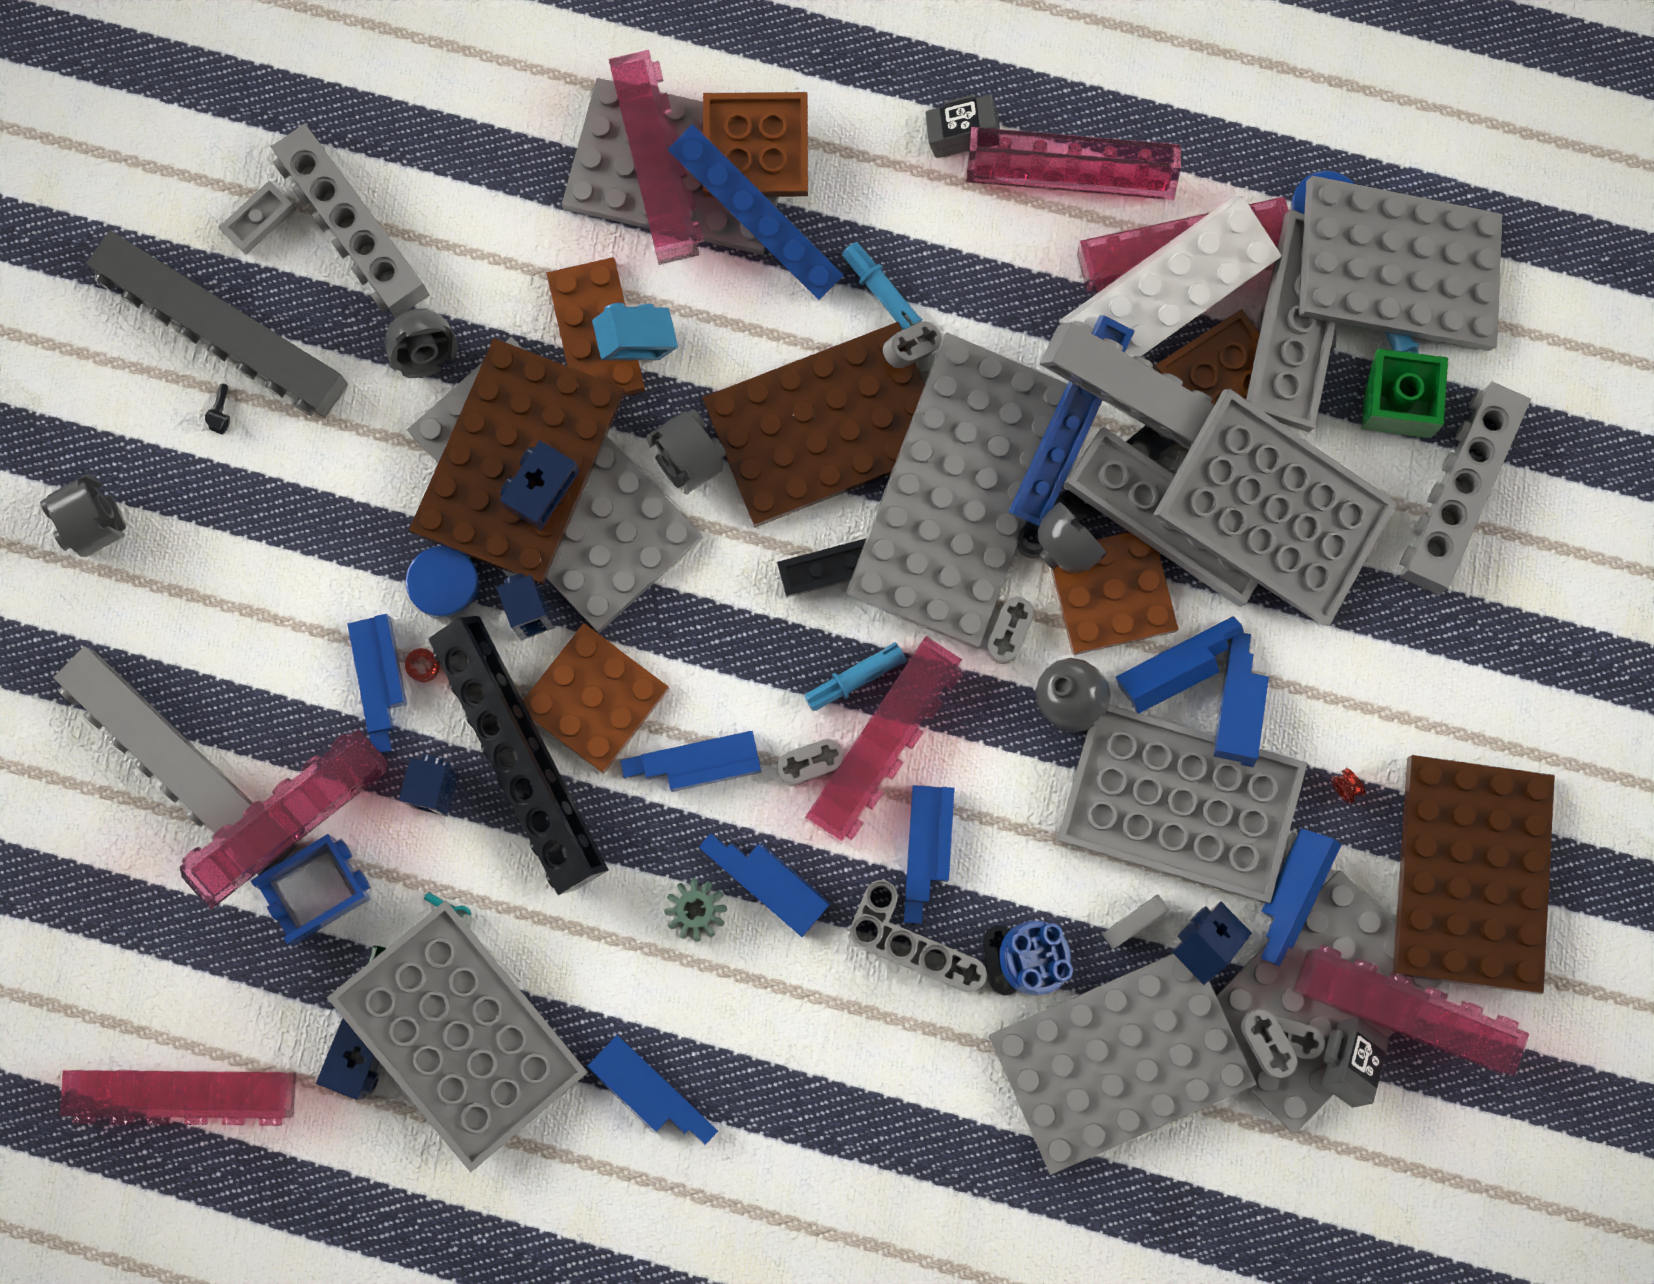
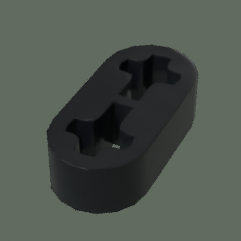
[982,925,1017,996]

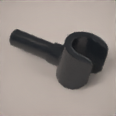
[205,384,230,435]

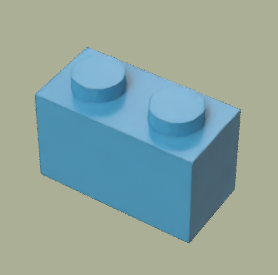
[592,303,678,360]

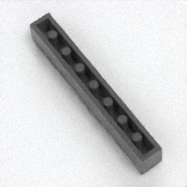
[86,230,348,418]

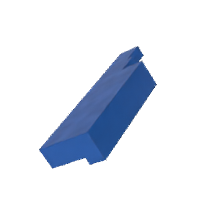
[347,613,407,755]
[1116,616,1244,714]
[1213,632,1269,767]
[620,730,762,792]
[903,785,955,924]
[1261,828,1342,967]
[699,833,831,937]
[587,1035,718,1145]

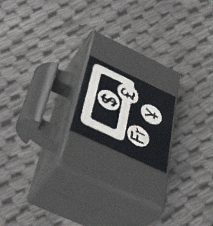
[925,94,1002,158]
[1322,1017,1389,1108]

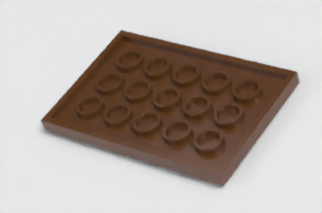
[702,322,925,528]
[409,338,625,585]
[1393,755,1555,995]

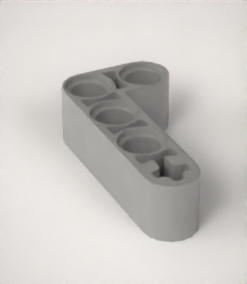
[850,880,987,992]

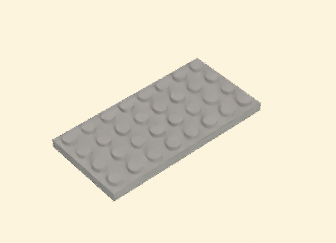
[845,332,1067,649]
[407,336,703,634]

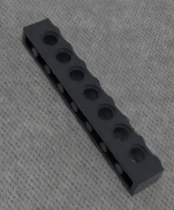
[428,616,609,895]

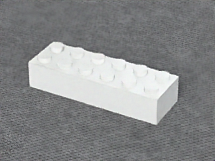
[1059,196,1282,357]

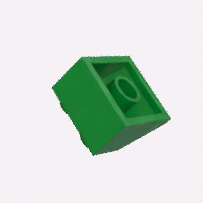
[1361,348,1448,438]

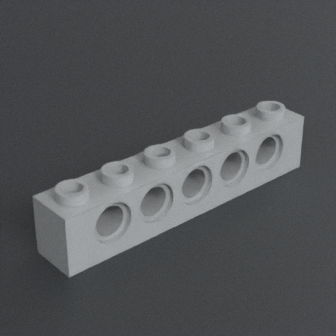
[271,123,430,318]
[1399,381,1531,595]

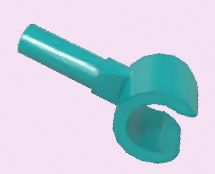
[424,892,472,916]

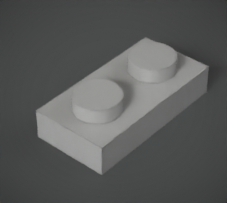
[218,180,296,255]

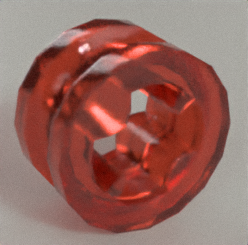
[405,648,440,683]
[1331,767,1366,805]

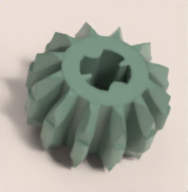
[664,878,728,942]

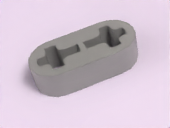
[883,321,942,368]
[987,597,1034,664]
[777,739,844,786]
[1102,894,1169,949]
[1241,1010,1297,1078]
[1252,1016,1325,1060]

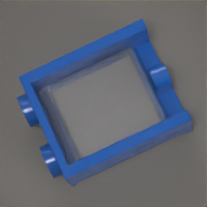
[250,834,371,946]

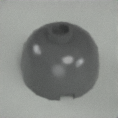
[384,309,458,378]
[1038,502,1107,573]
[1035,658,1111,733]

